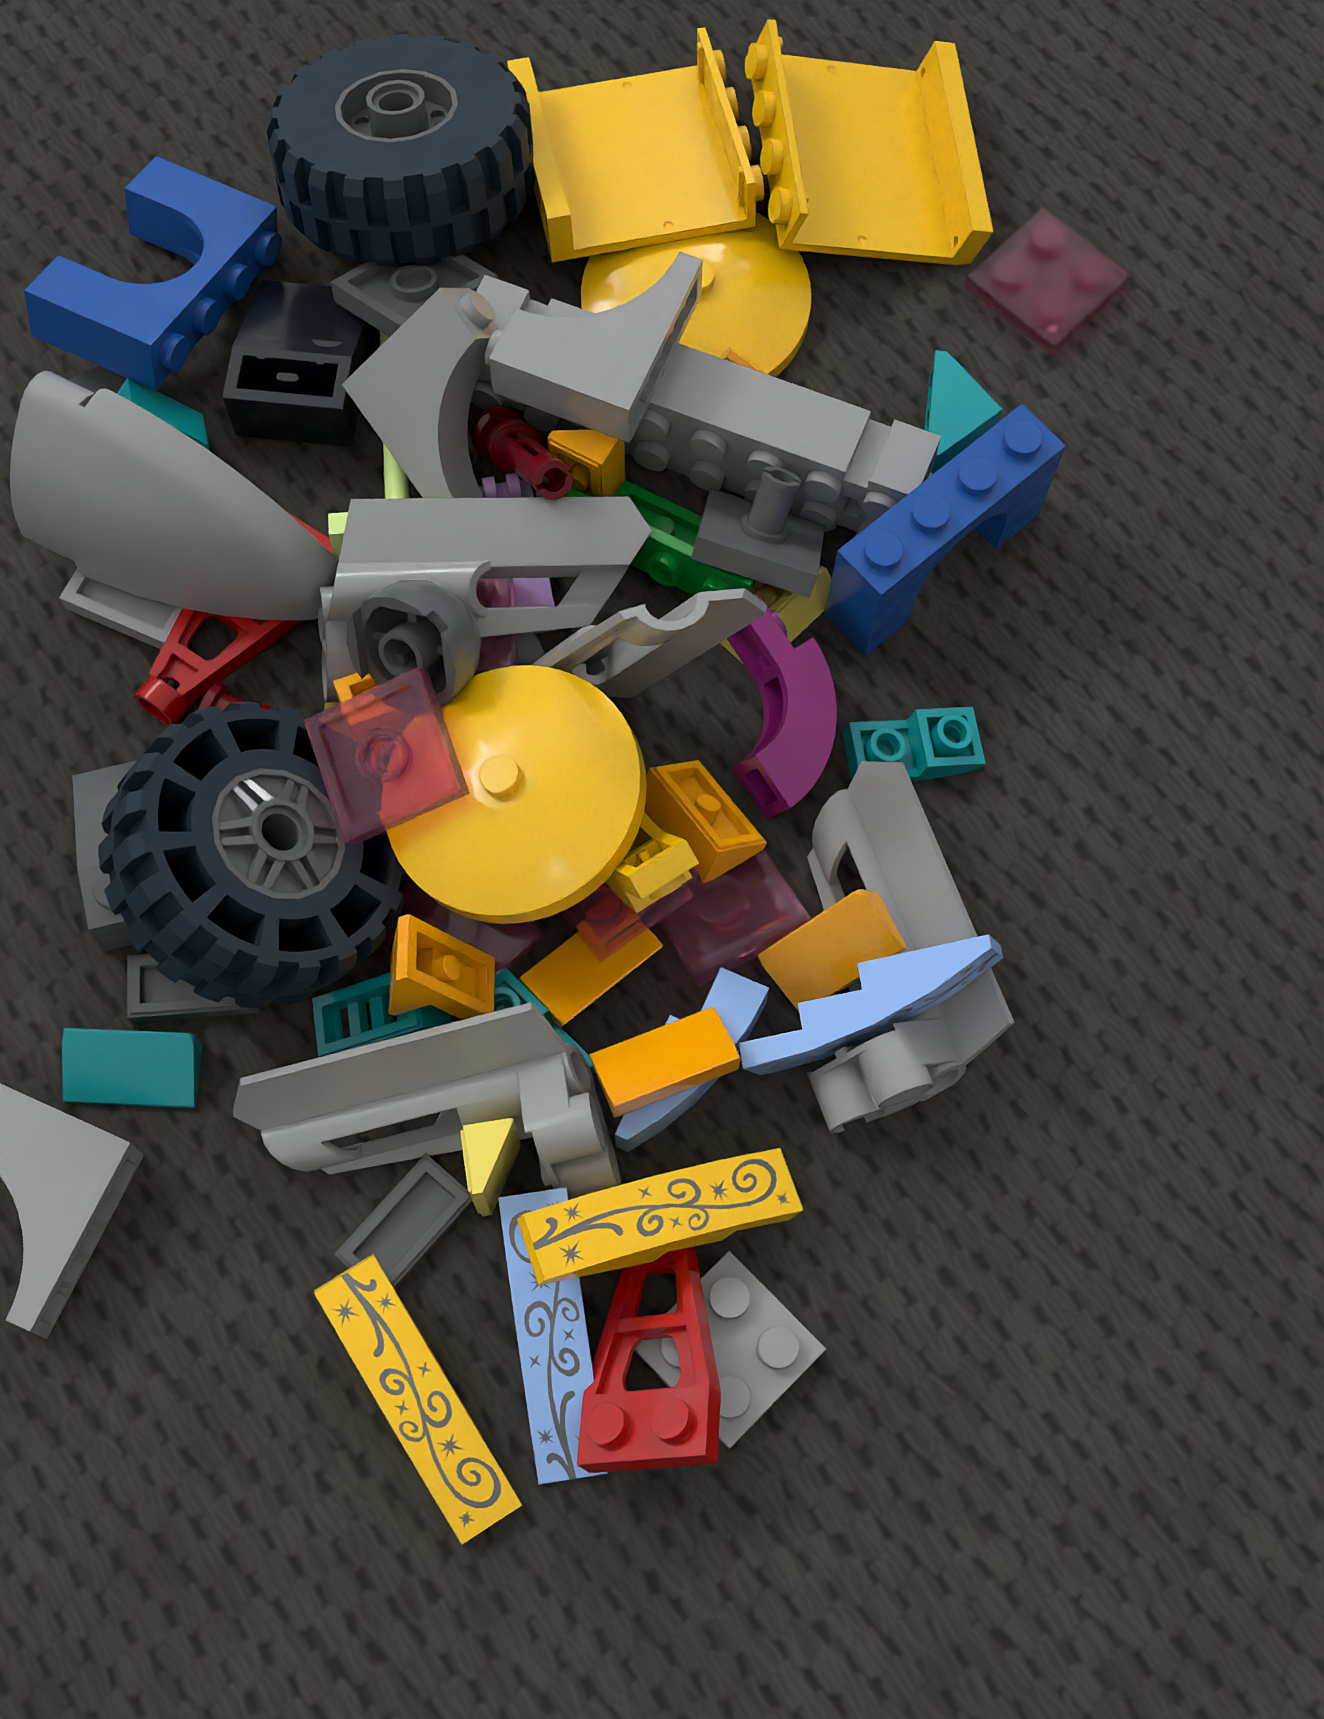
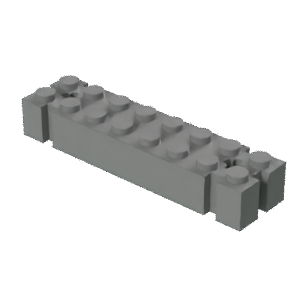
[471,275,941,535]

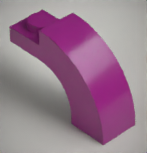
[727,597,837,819]

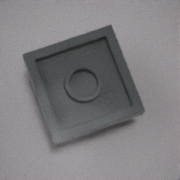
[331,255,498,337]
[690,466,825,598]

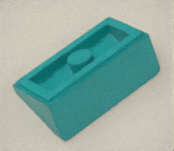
[62,1028,203,1108]

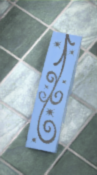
[739,934,1003,1075]
[498,1187,608,1485]

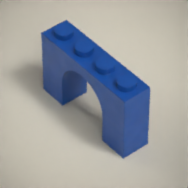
[24,156,282,390]
[824,404,1066,656]

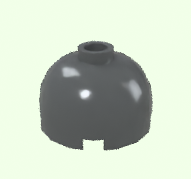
[346,580,481,715]

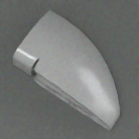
[10,371,338,620]

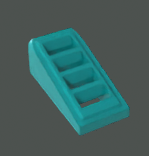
[312,972,451,1058]

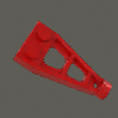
[134,511,334,727]
[577,1246,721,1473]

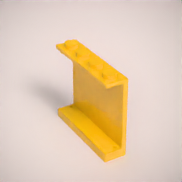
[745,19,993,265]
[507,27,764,263]

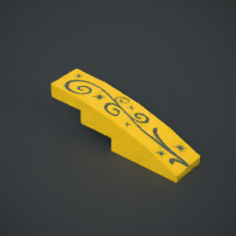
[517,1148,803,1285]
[314,1254,522,1544]

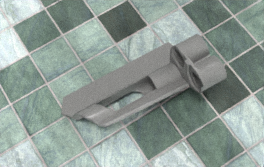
[318,497,652,703]
[531,588,767,698]
[807,761,1014,1133]
[233,1002,621,1200]

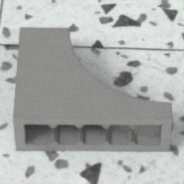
[485,252,703,443]
[342,288,498,498]
[0,1084,144,1339]

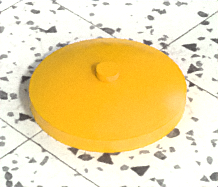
[581,212,811,377]
[384,665,647,924]

